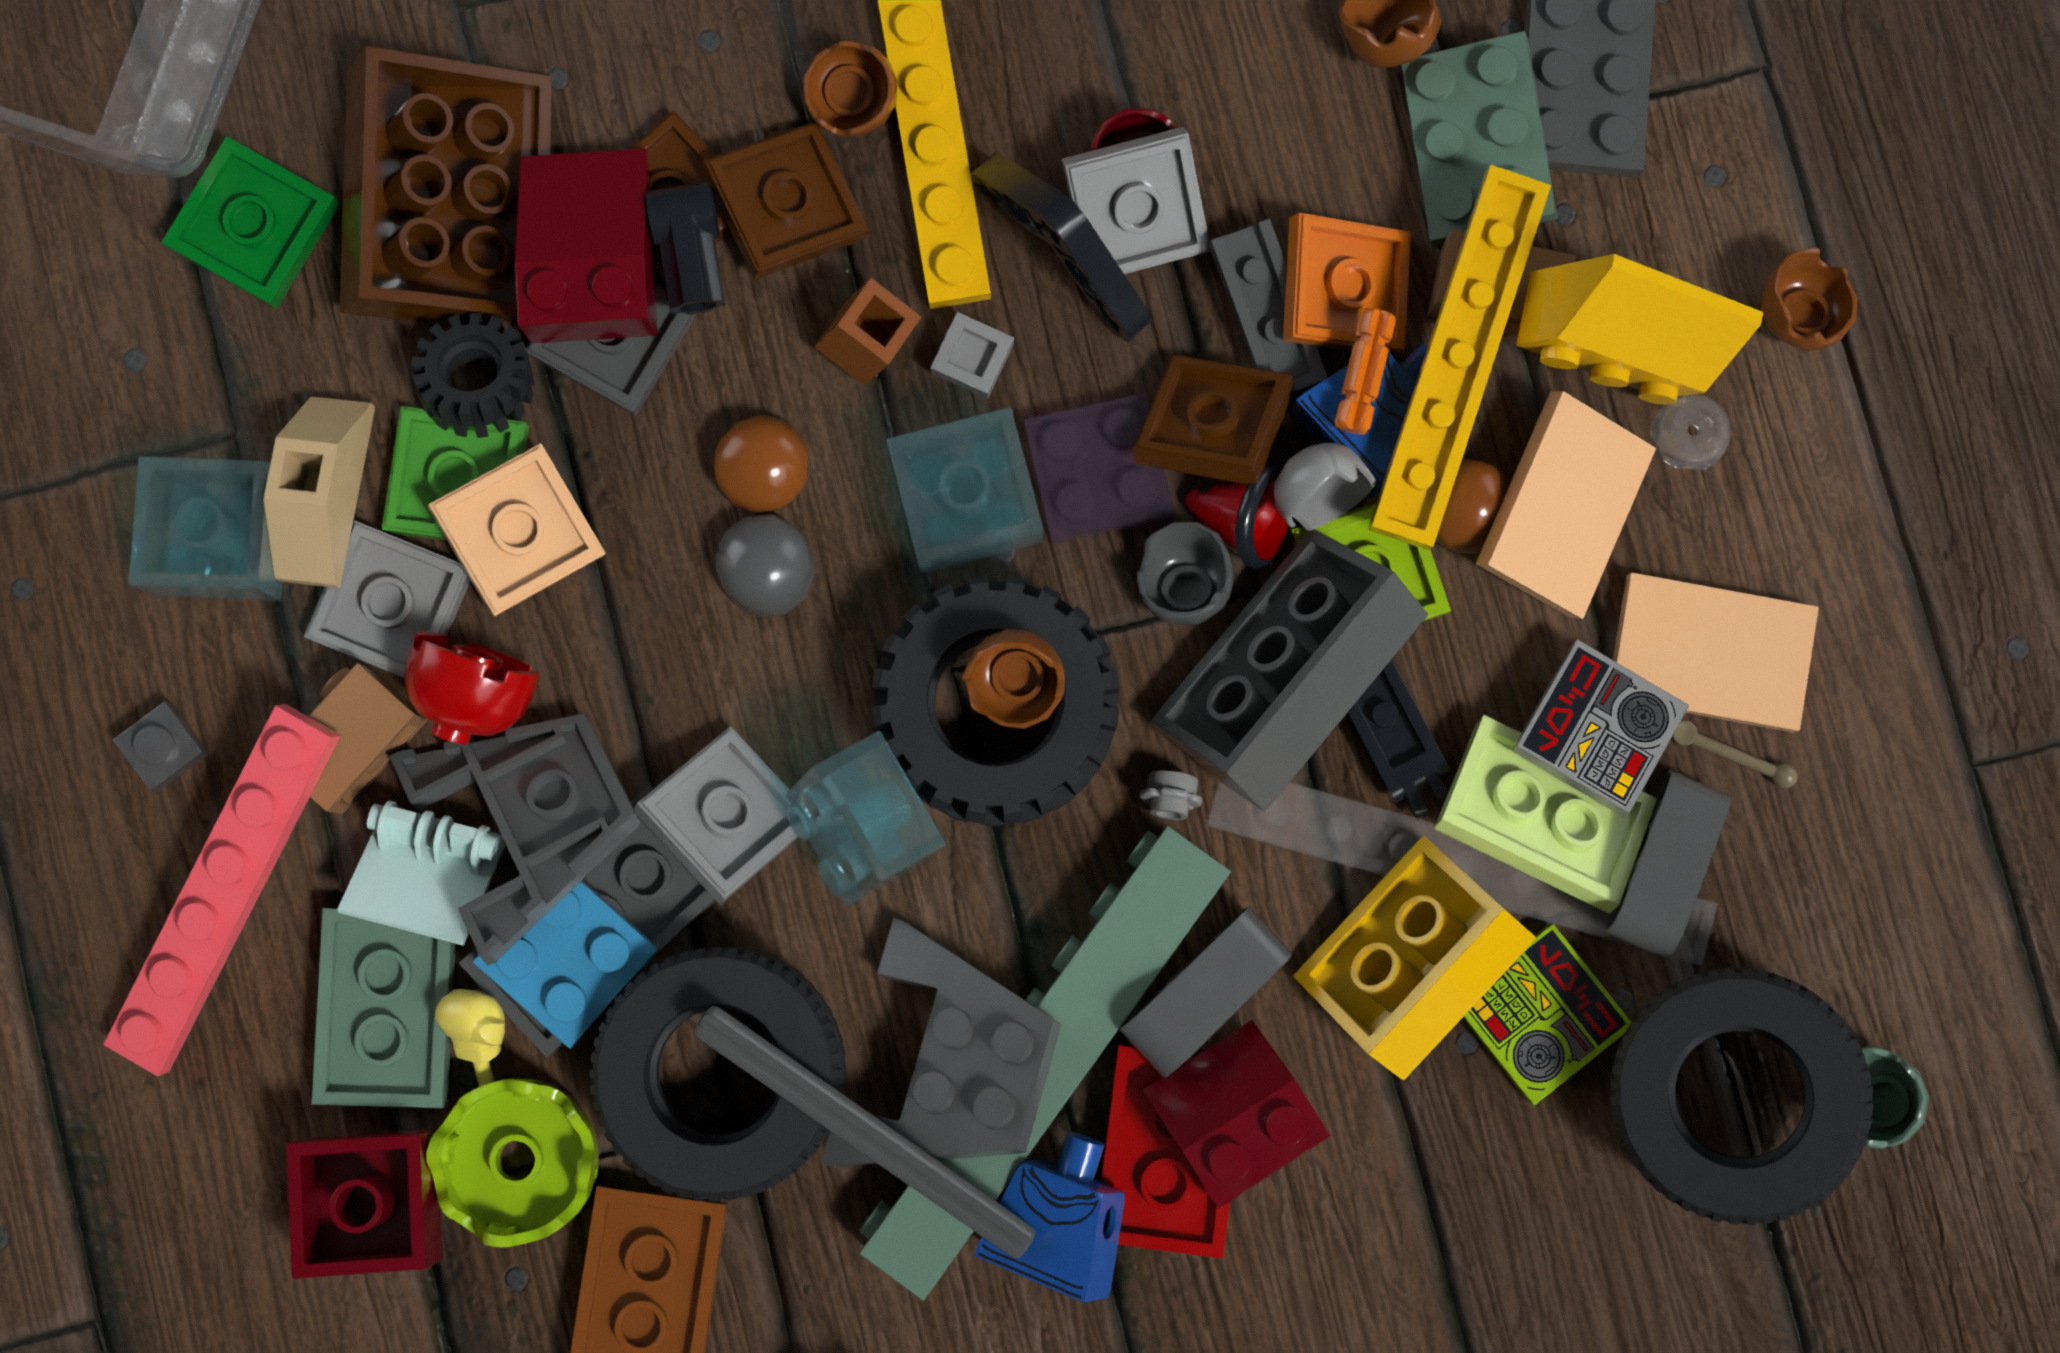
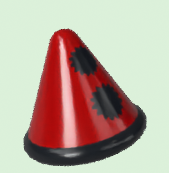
[1185,464,1290,569]

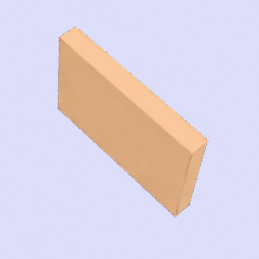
[1476,391,1656,619]
[1613,573,1819,733]

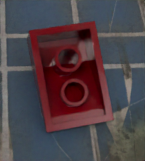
[515,149,658,344]

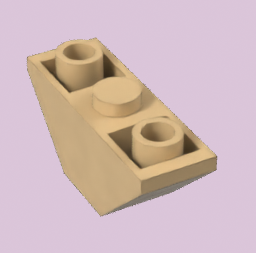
[263,397,375,588]

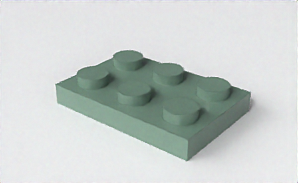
[1402,31,1558,246]
[312,908,456,1108]

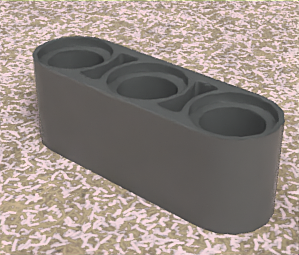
[1604,769,1731,960]
[1119,906,1293,1078]

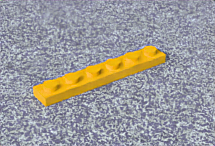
[878,0,991,309]
[1368,165,1551,550]

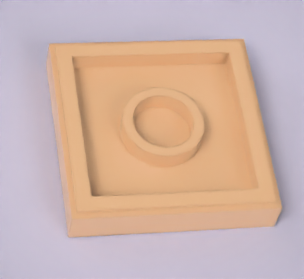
[428,444,606,618]

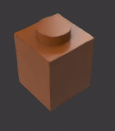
[814,278,921,385]

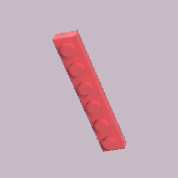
[103,704,341,1077]

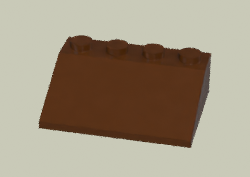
[340,46,552,322]

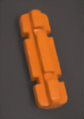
[1334,308,1396,435]

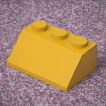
[1516,254,1763,405]
[1293,835,1537,1081]

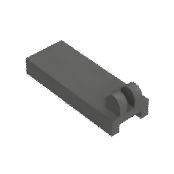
[1208,218,1328,392]

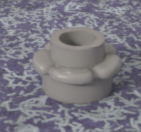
[1139,771,1203,820]

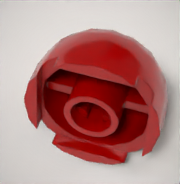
[404,631,540,745]

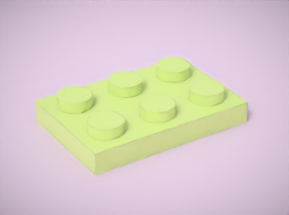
[1434,715,1657,914]

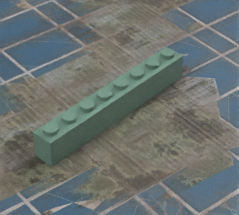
[859,826,1231,1301]

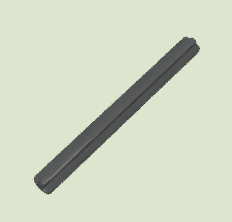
[694,1006,1036,1259]

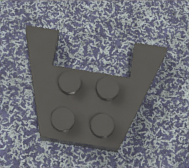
[389,713,641,966]
[821,918,1061,1169]

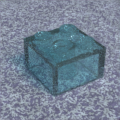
[886,407,1044,574]
[128,456,282,601]
[784,731,947,907]

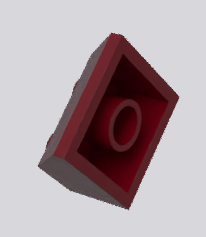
[1142,1019,1331,1209]

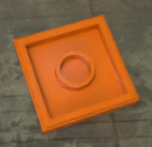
[1283,212,1411,358]

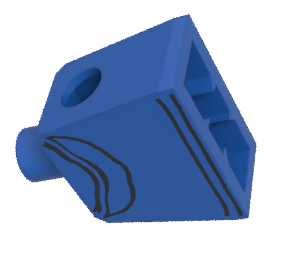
[1290,344,1428,499]
[974,1132,1125,1303]

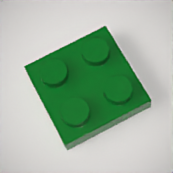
[161,136,341,310]

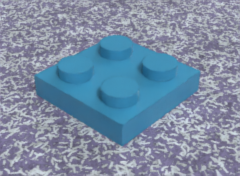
[473,880,661,1049]

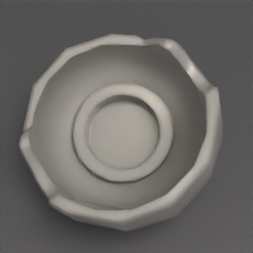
[1274,443,1376,531]

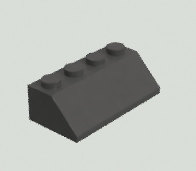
[1150,529,1429,812]

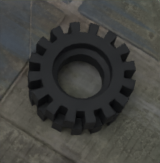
[411,313,535,438]

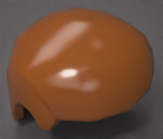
[1338,0,1442,68]
[803,40,898,138]
[1759,248,1858,351]
[713,414,809,513]
[1436,458,1510,555]
[962,628,1065,729]

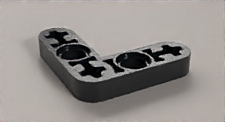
[971,152,1152,343]

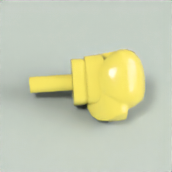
[435,989,505,1087]

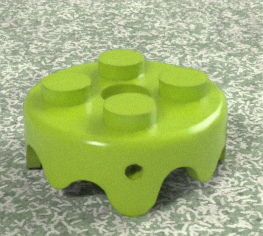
[426,1078,599,1247]

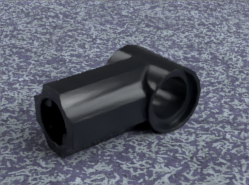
[646,181,726,315]

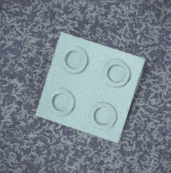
[337,801,506,946]

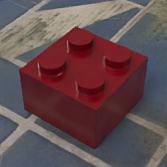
[286,1129,443,1279]

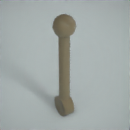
[1671,720,1798,789]

